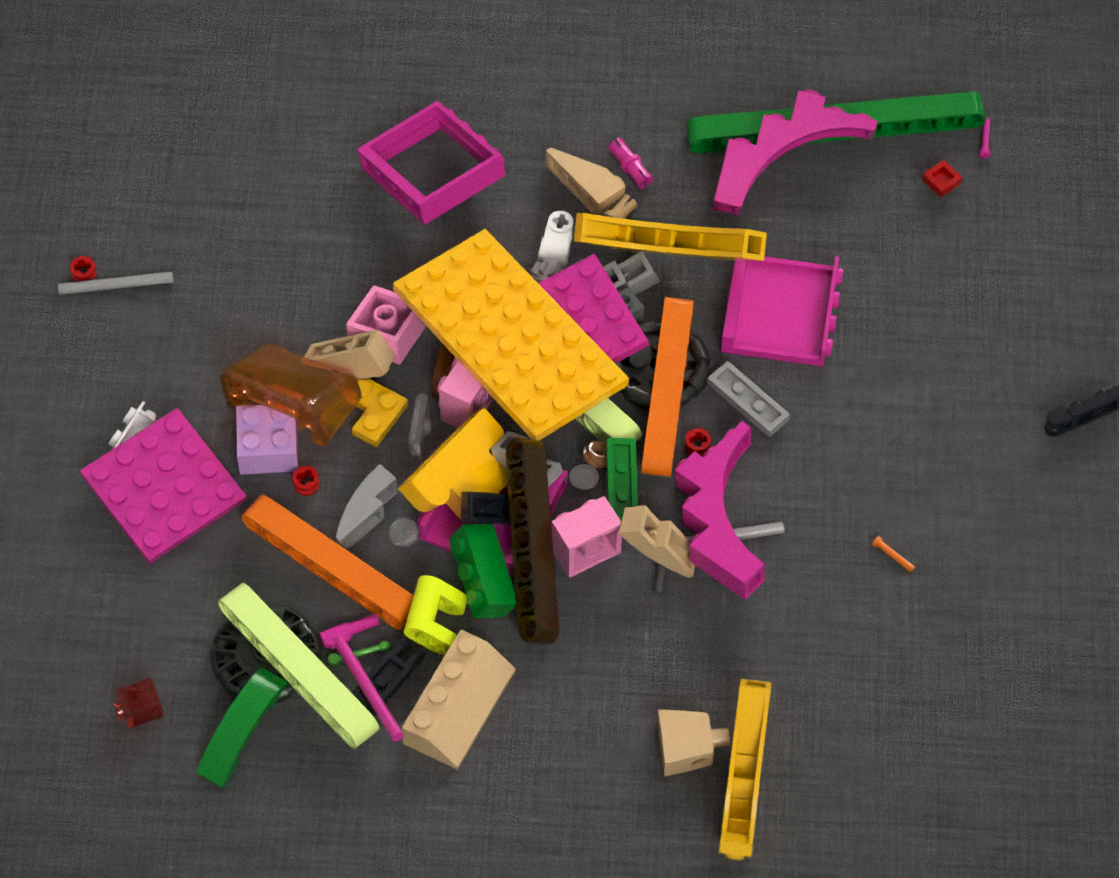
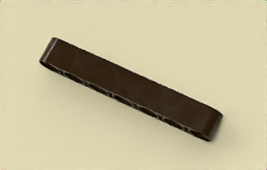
[505,438,559,644]

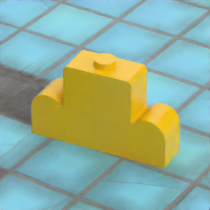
[398,407,508,519]

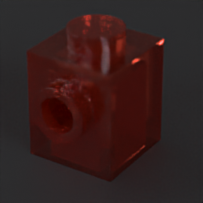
[113,678,164,729]

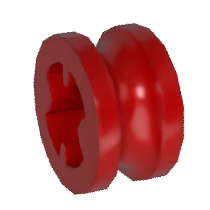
[70,256,97,282]
[685,428,712,457]
[292,466,320,496]

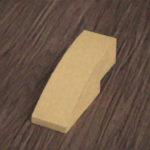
[619,505,695,577]

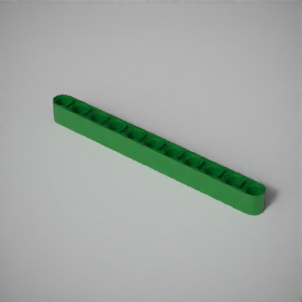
[685,92,986,154]

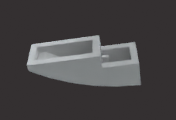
[603,251,660,294]
[336,464,398,550]

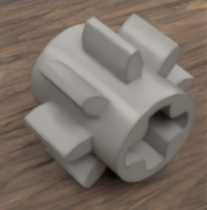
[530,258,564,283]

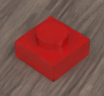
[922,160,963,198]

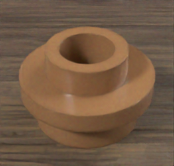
[582,441,605,468]

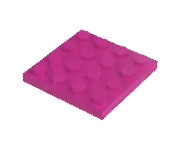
[538,254,649,363]
[80,408,247,564]

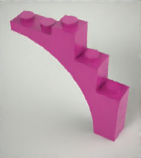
[712,90,878,216]
[675,421,765,600]

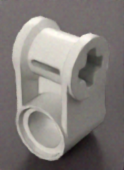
[538,211,573,267]

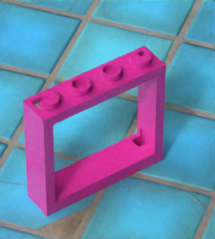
[357,101,506,225]

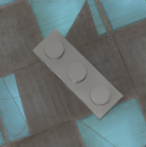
[707,361,790,437]

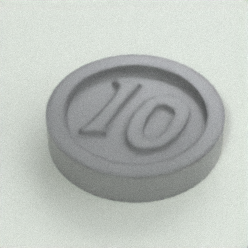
[569,464,599,492]

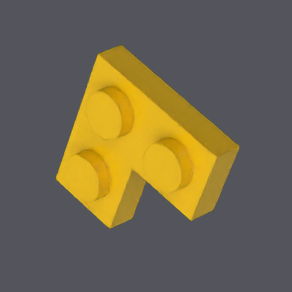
[343,378,408,448]

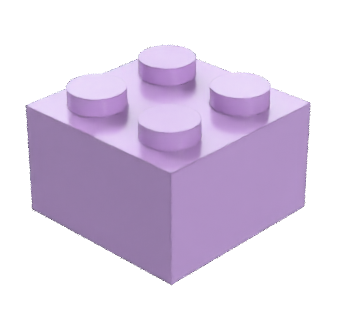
[236,403,299,475]

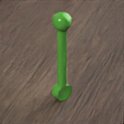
[328,640,390,667]

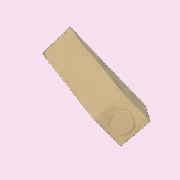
[546,147,626,216]
[300,330,396,379]

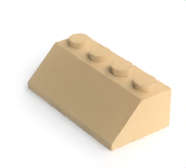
[402,630,515,770]

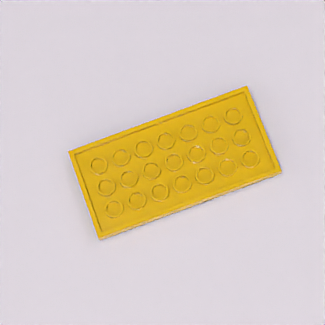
[393,229,629,441]

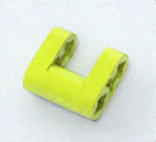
[404,575,467,655]

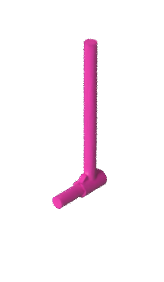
[318,613,404,742]

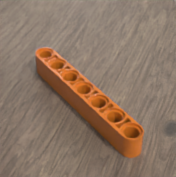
[641,297,694,477]
[241,495,413,630]

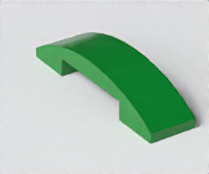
[196,668,288,789]

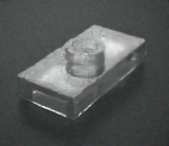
[408,393,431,459]

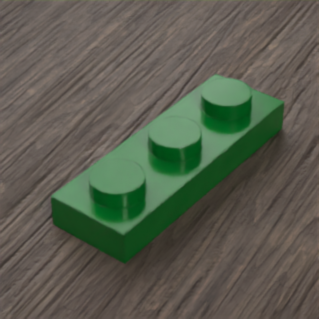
[605,438,638,522]

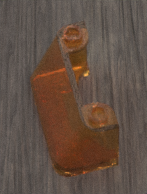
[220,343,362,447]

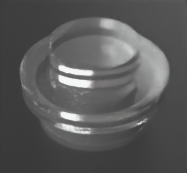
[389,518,419,548]

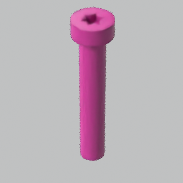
[979,118,990,158]

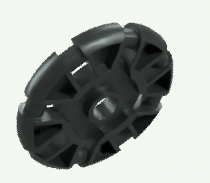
[615,320,711,410]
[211,604,321,704]

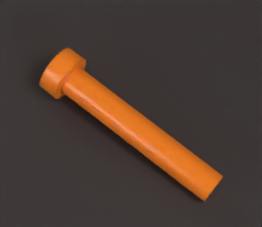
[872,536,915,573]

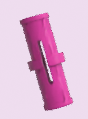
[608,138,653,189]

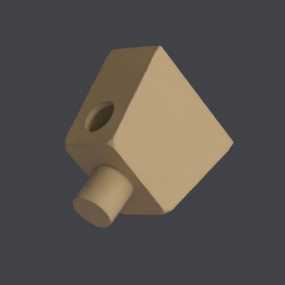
[657,710,730,777]

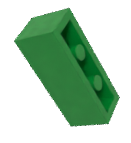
[449,524,517,619]

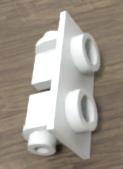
[108,401,157,450]

